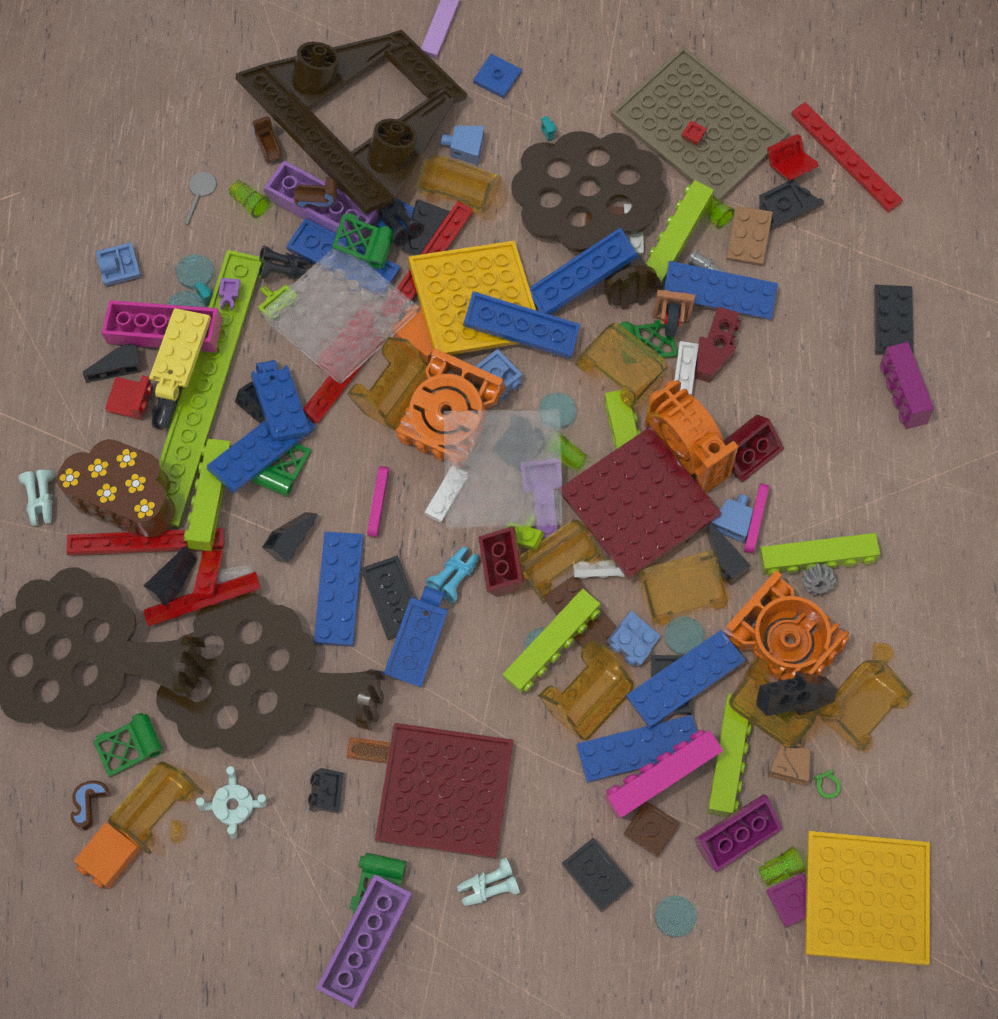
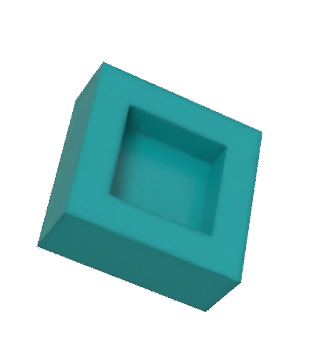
[541,116,556,142]
[195,281,213,307]

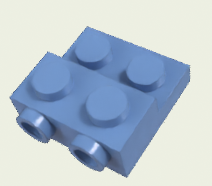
[475,349,522,402]
[606,611,661,667]

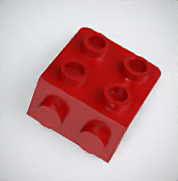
[767,134,818,180]
[105,375,153,420]

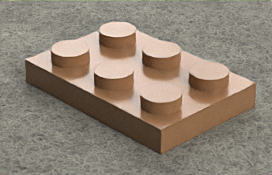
[726,206,773,266]

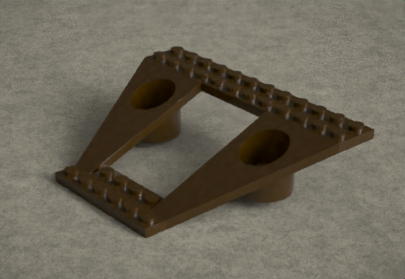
[235,29,467,214]

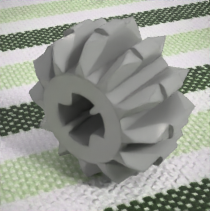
[802,563,836,596]

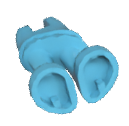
[425,546,480,603]

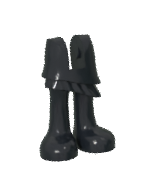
[378,200,424,246]
[258,245,312,280]
[151,383,189,429]

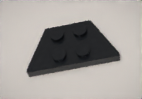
[759,180,824,231]

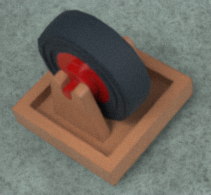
[653,290,695,337]

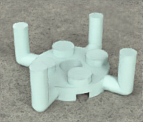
[196,766,267,839]

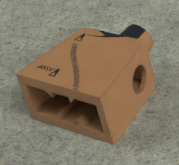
[768,735,810,786]

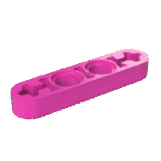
[367,466,389,537]
[744,483,769,554]

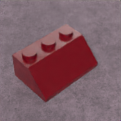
[724,414,784,482]
[478,526,524,597]

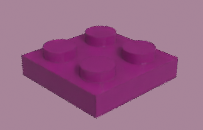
[766,873,806,928]

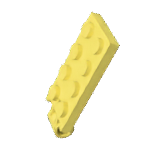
[149,308,211,401]

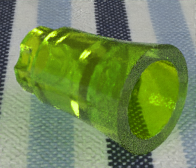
[229,180,270,218]
[704,196,735,229]
[543,430,587,470]
[758,846,806,886]

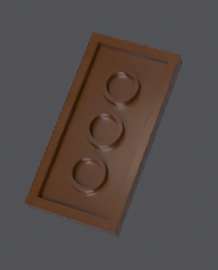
[543,575,616,658]

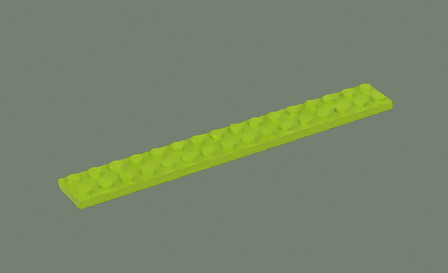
[159,250,262,528]

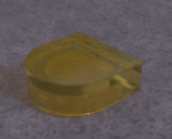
[872,642,894,664]
[170,820,181,843]

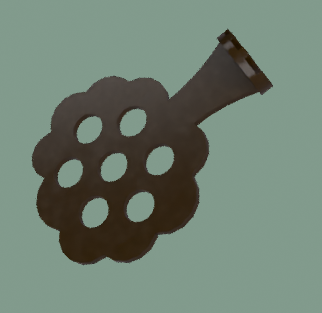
[511,131,666,309]
[0,567,206,730]
[156,593,385,757]

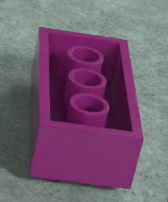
[879,342,934,429]

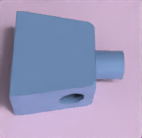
[441,126,484,165]
[712,494,753,544]

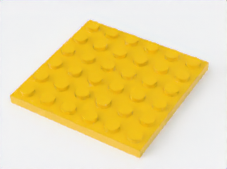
[408,240,536,355]
[805,831,930,966]

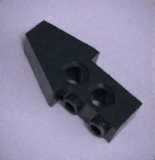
[756,671,837,716]

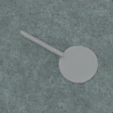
[185,172,216,225]

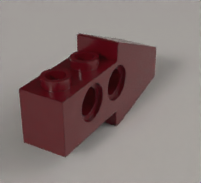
[695,306,741,383]

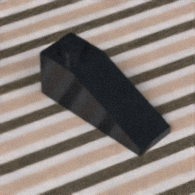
[83,344,142,383]
[706,523,750,585]
[143,545,197,606]

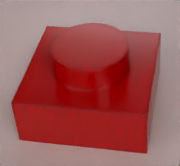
[682,121,707,145]

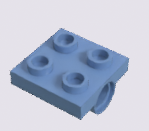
[96,242,141,287]

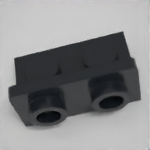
[235,381,265,424]
[308,768,344,813]

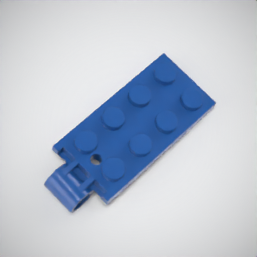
[251,360,310,442]
[384,586,448,688]

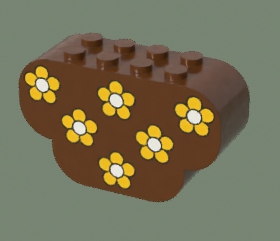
[57,439,175,537]

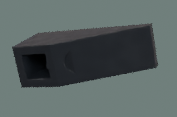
[262,512,318,562]

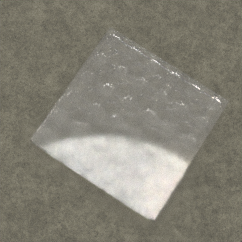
[261,242,420,384]
[443,409,563,528]

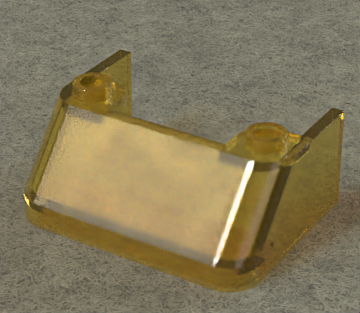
[520,520,608,604]
[108,761,204,855]

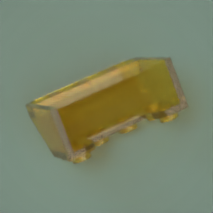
[415,155,502,213]
[347,337,433,430]
[538,640,634,740]

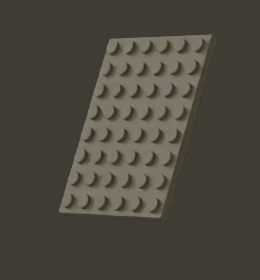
[611,46,790,203]

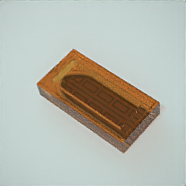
[346,737,390,763]

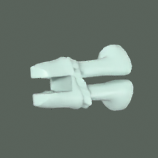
[18,470,55,526]
[457,857,520,906]

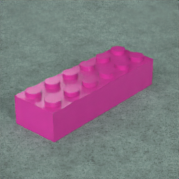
[101,300,223,352]
[603,729,723,818]

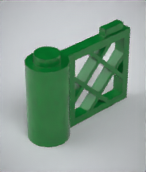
[331,213,393,269]
[616,320,678,365]
[251,444,311,497]
[93,713,164,778]
[350,852,406,914]

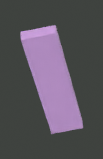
[421,0,460,58]

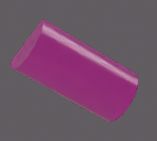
[695,794,782,872]

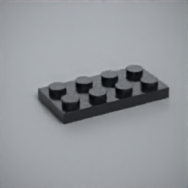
[874,285,914,355]
[361,555,413,640]

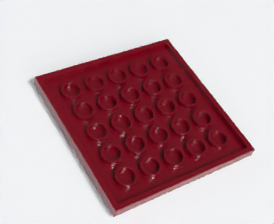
[558,426,721,580]
[375,723,513,859]

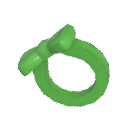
[814,770,841,799]

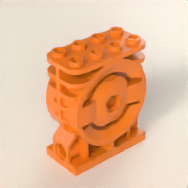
[395,348,506,469]
[644,380,738,493]
[724,570,850,681]

